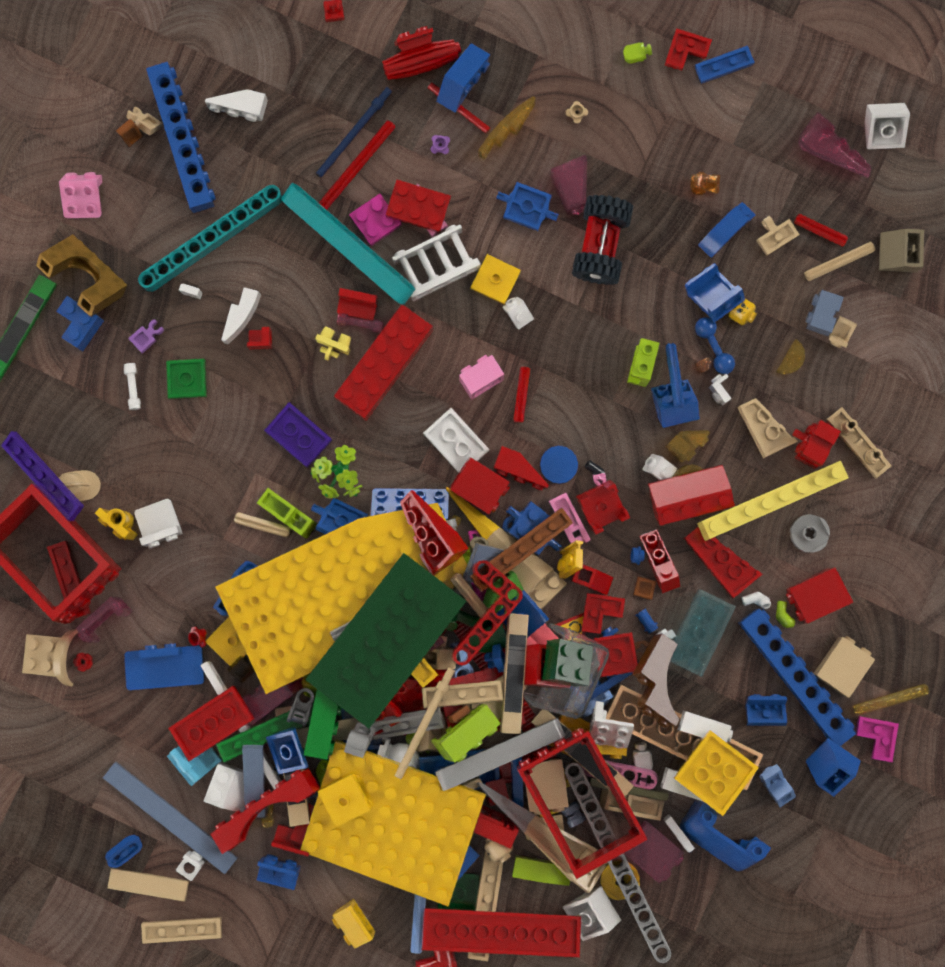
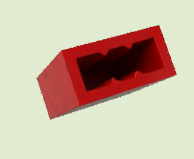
[449,457,510,514]

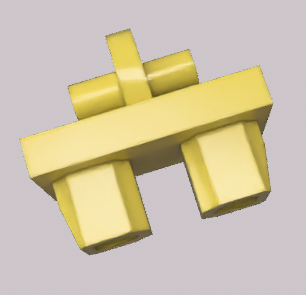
[315,326,351,361]

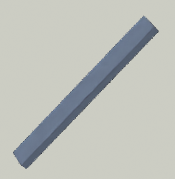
[103,762,238,874]

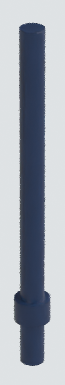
[316,87,392,178]

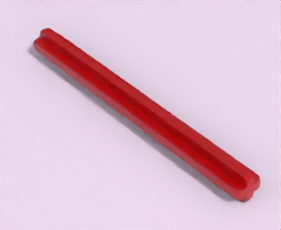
[319,120,395,210]

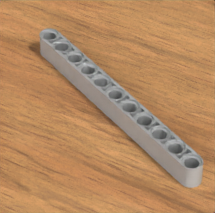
[564,761,671,963]

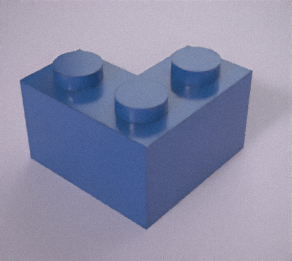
[56,296,104,352]

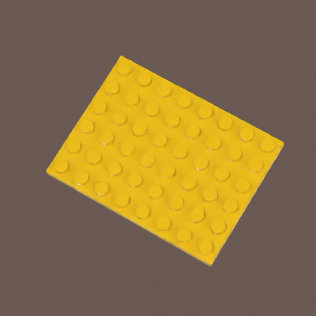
[301,740,486,906]

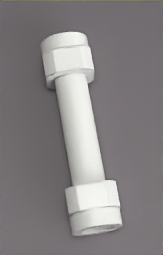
[124,363,141,410]

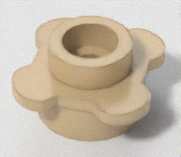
[566,101,588,124]

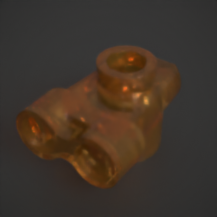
[690,172,721,195]

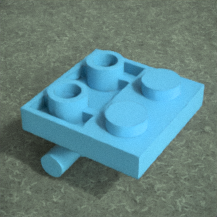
[167,746,222,786]

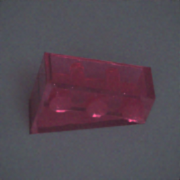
[242,678,303,726]

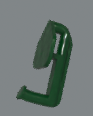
[446,610,507,653]

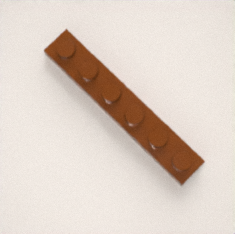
[469,508,573,592]

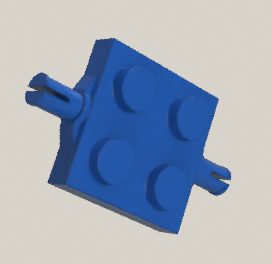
[496,182,559,231]
[311,498,368,534]
[506,501,562,556]

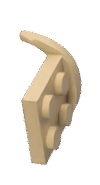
[22,629,79,687]

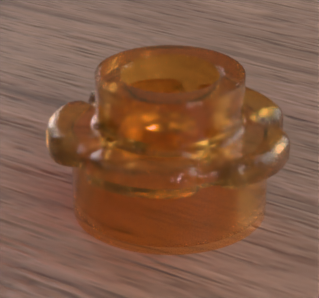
[695,357,713,373]

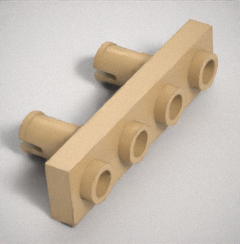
[826,407,891,479]

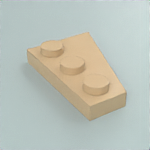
[737,398,798,458]

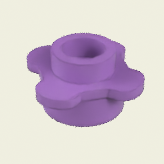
[431,135,450,155]

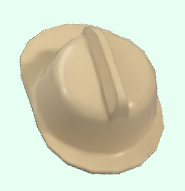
[59,470,101,501]

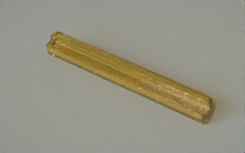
[853,684,929,715]

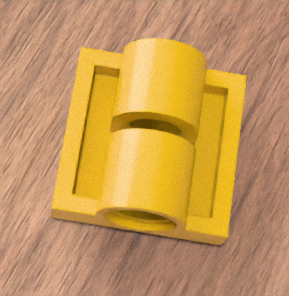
[95,508,138,540]

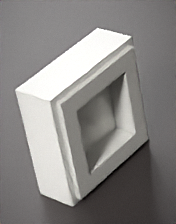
[179,283,202,299]

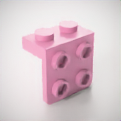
[59,172,102,218]

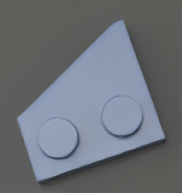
[574,690,613,718]

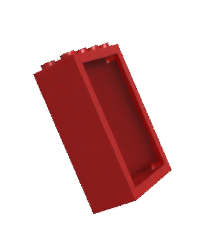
[0,484,121,624]
[517,728,648,879]

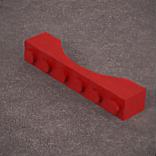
[210,769,320,854]

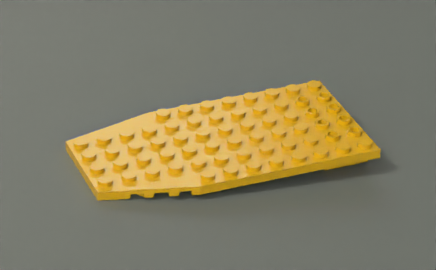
[215,503,467,694]

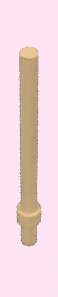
[394,667,455,779]

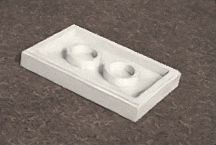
[423,408,489,473]

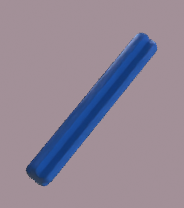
[666,343,685,408]

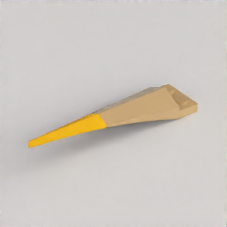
[446,487,567,610]

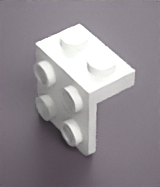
[134,499,183,549]

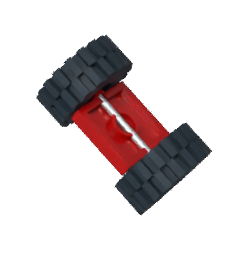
[572,195,633,285]

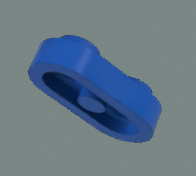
[105,835,142,868]

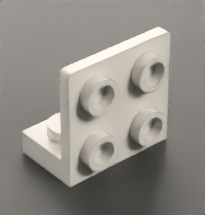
[590,701,634,748]

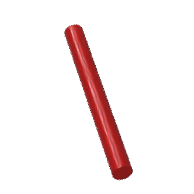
[428,82,490,134]

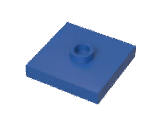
[497,590,549,638]

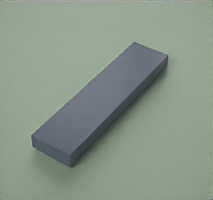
[242,745,266,817]

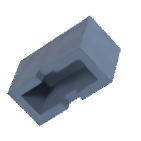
[805,290,844,336]

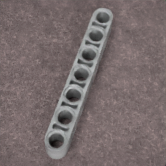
[435,718,566,791]

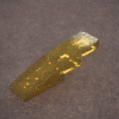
[478,96,536,159]

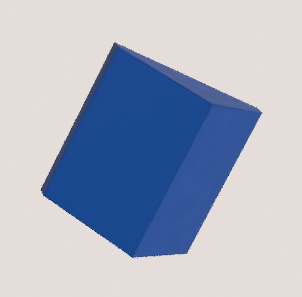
[266,726,308,774]

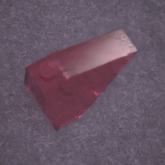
[798,112,871,178]

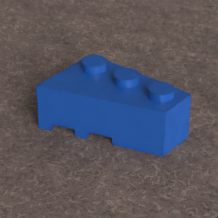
[436,43,490,113]

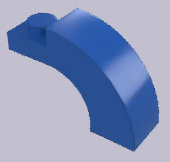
[698,202,755,258]

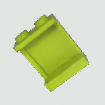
[627,338,660,387]

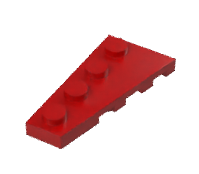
[683,527,763,599]

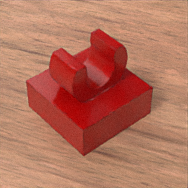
[323,0,344,22]

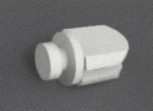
[633,742,653,774]

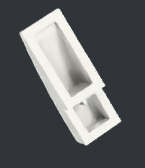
[221,288,261,344]

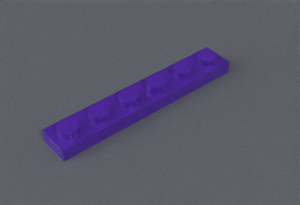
[1,431,84,521]

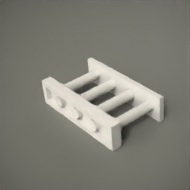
[392,225,481,302]

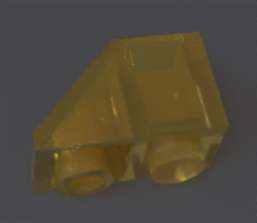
[666,430,710,462]

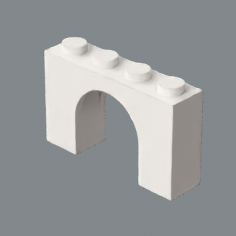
[660,710,733,802]

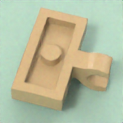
[756,216,800,256]

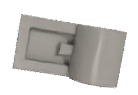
[344,722,376,758]

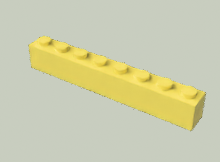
[697,461,849,541]

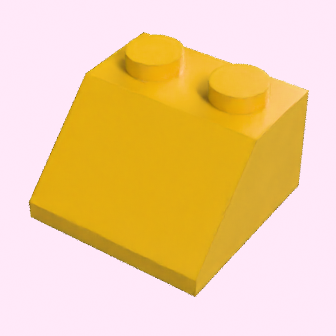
[332,898,375,949]

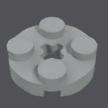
[790,514,830,553]

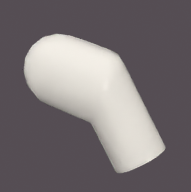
[741,592,771,609]

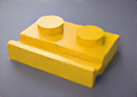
[557,540,583,579]

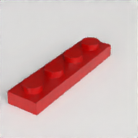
[47,541,91,619]

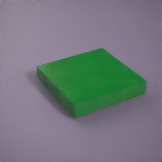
[166,359,207,399]

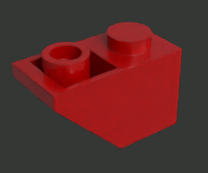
[571,565,614,595]

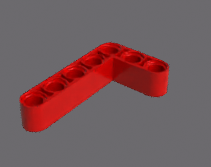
[452,560,523,665]

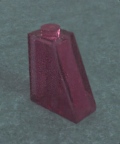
[550,155,587,215]

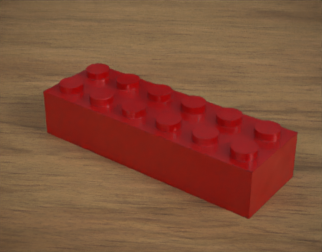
[334,305,433,421]

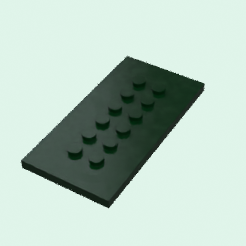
[305,553,466,729]

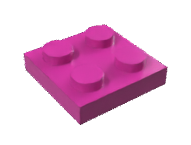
[349,194,402,246]

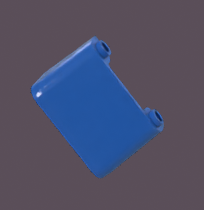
[680,799,771,871]

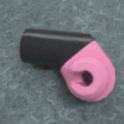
[585,460,606,486]

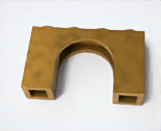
[36,234,127,317]

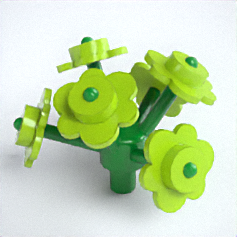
[311,445,363,498]

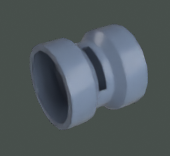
[561,801,586,828]

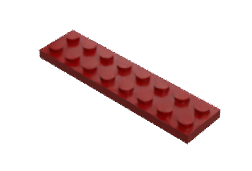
[421,908,581,957]

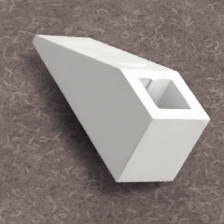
[205,89,268,122]

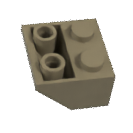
[879,229,924,273]

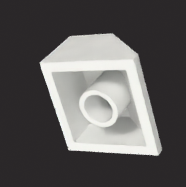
[865,103,910,149]
[204,762,245,812]
[563,886,621,941]

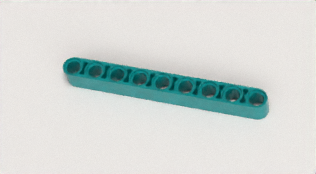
[281,183,416,305]
[138,185,282,292]

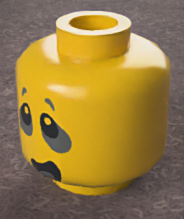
[728,299,757,325]

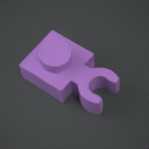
[128,319,164,354]

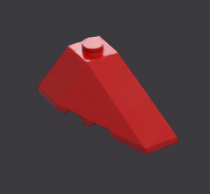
[400,490,469,576]

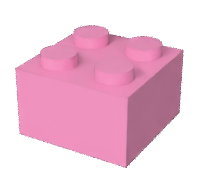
[459,355,504,400]

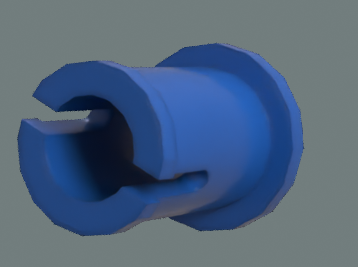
[635,608,658,634]

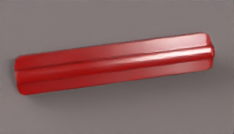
[794,214,848,246]
[514,367,530,423]

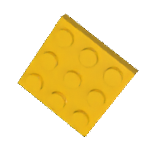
[674,730,759,816]

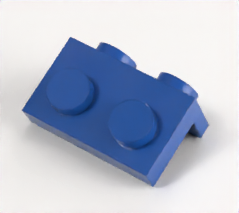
[745,694,787,726]

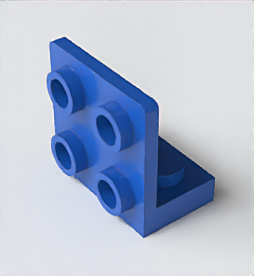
[257,854,301,890]

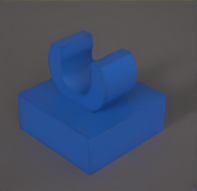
[484,644,505,673]

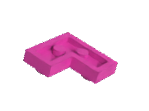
[855,716,899,762]

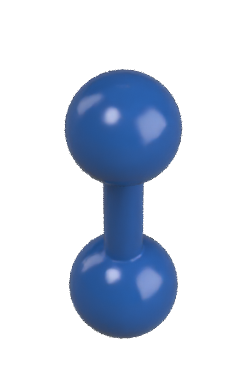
[695,317,735,374]

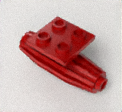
[382,26,461,80]

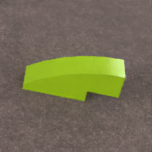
[257,488,318,539]
[512,855,570,886]

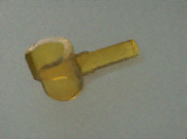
[261,804,274,828]

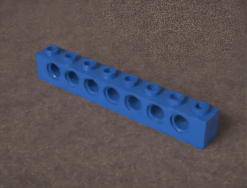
[146,62,216,213]
[738,609,856,746]

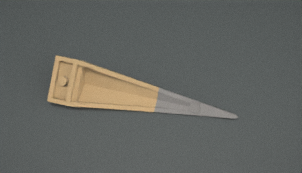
[477,782,608,893]

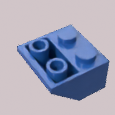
[651,379,700,428]
[806,738,861,797]

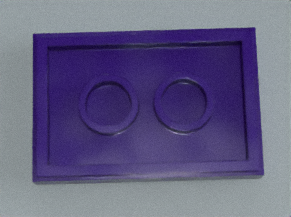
[264,402,332,468]

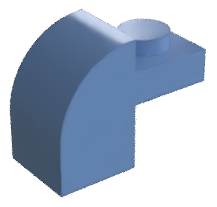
[759,764,796,807]

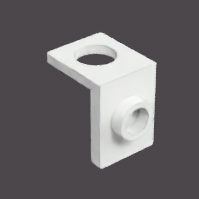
[176,851,205,881]

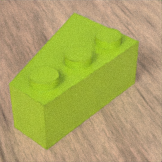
[430,704,501,762]

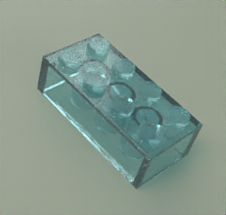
[670,589,736,677]

